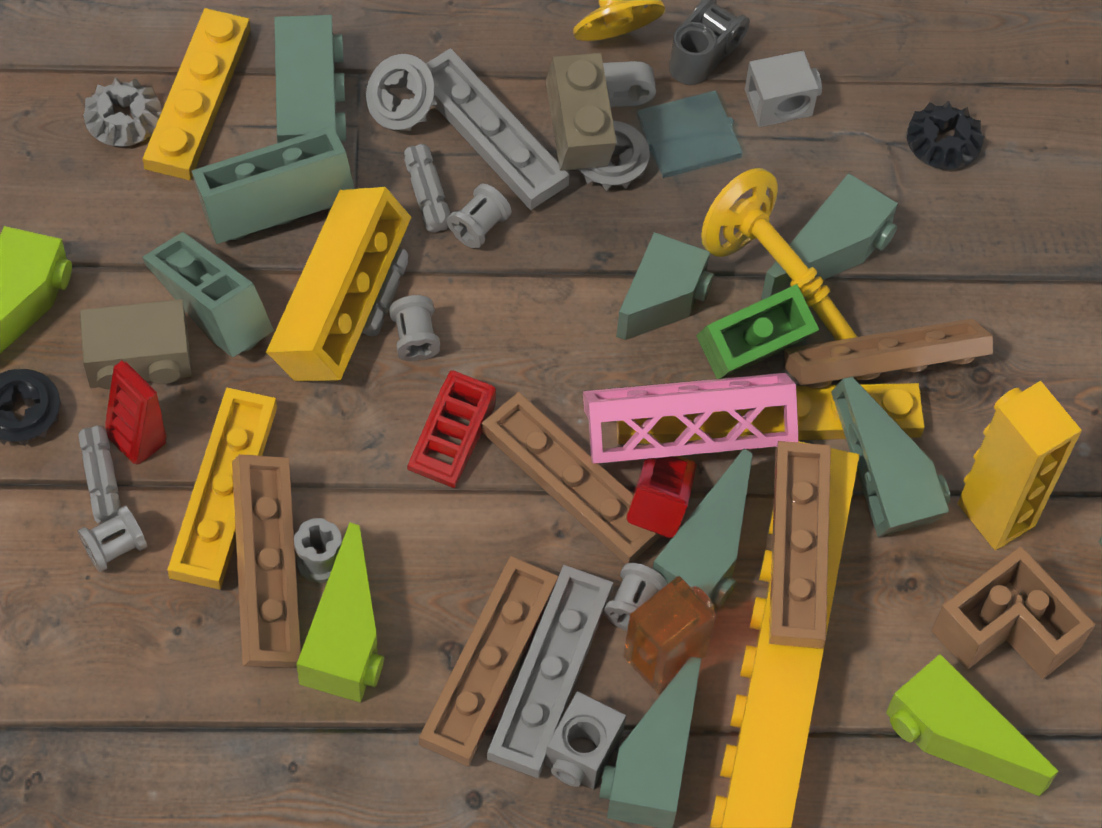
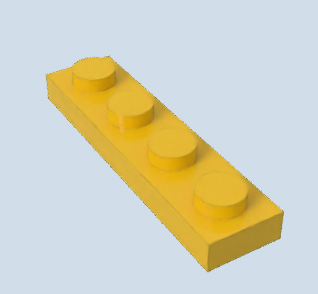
[142,8,251,181]
[167,387,277,590]

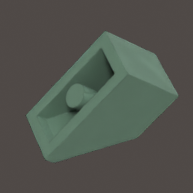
[616,232,714,340]

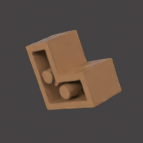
[931,546,1095,679]

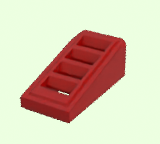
[105,360,167,465]
[407,370,496,489]
[626,456,697,538]

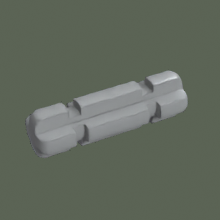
[404,143,451,233]
[362,248,409,337]
[78,425,121,524]

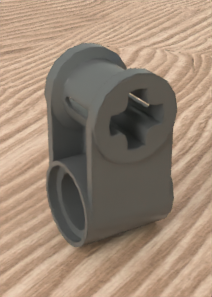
[669,0,750,85]

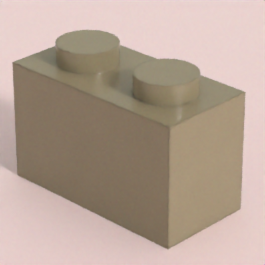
[545,53,617,171]
[80,299,192,389]

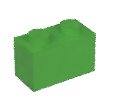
[696,284,819,379]

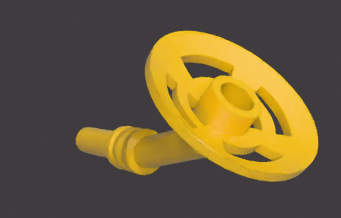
[573,0,665,41]
[701,168,858,340]

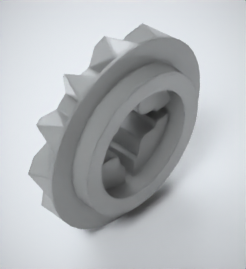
[366,54,439,131]
[83,77,162,147]
[575,121,650,191]

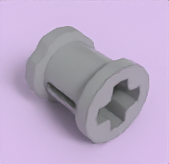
[447,183,512,248]
[389,295,441,361]
[77,506,147,572]
[294,518,342,583]
[603,563,667,633]

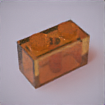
[623,576,716,695]

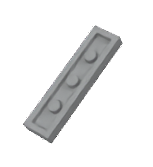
[426,48,569,210]
[487,565,613,778]

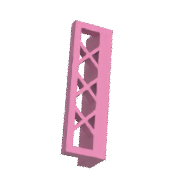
[583,373,798,464]

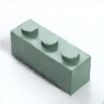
[274,15,347,143]
[192,126,355,244]

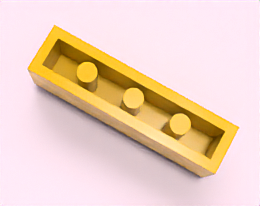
[266,187,412,381]
[957,381,1082,551]

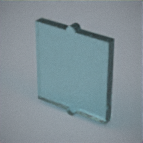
[637,90,743,178]

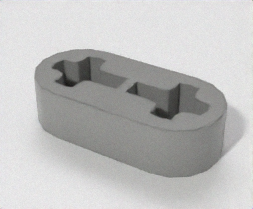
[603,61,656,107]

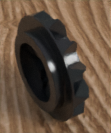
[907,101,985,170]
[0,369,61,446]

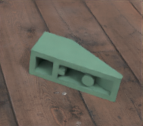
[761,173,898,299]
[142,232,274,358]
[831,377,950,538]
[653,448,753,618]
[599,657,701,828]

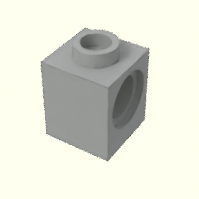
[744,50,822,127]
[545,691,626,790]

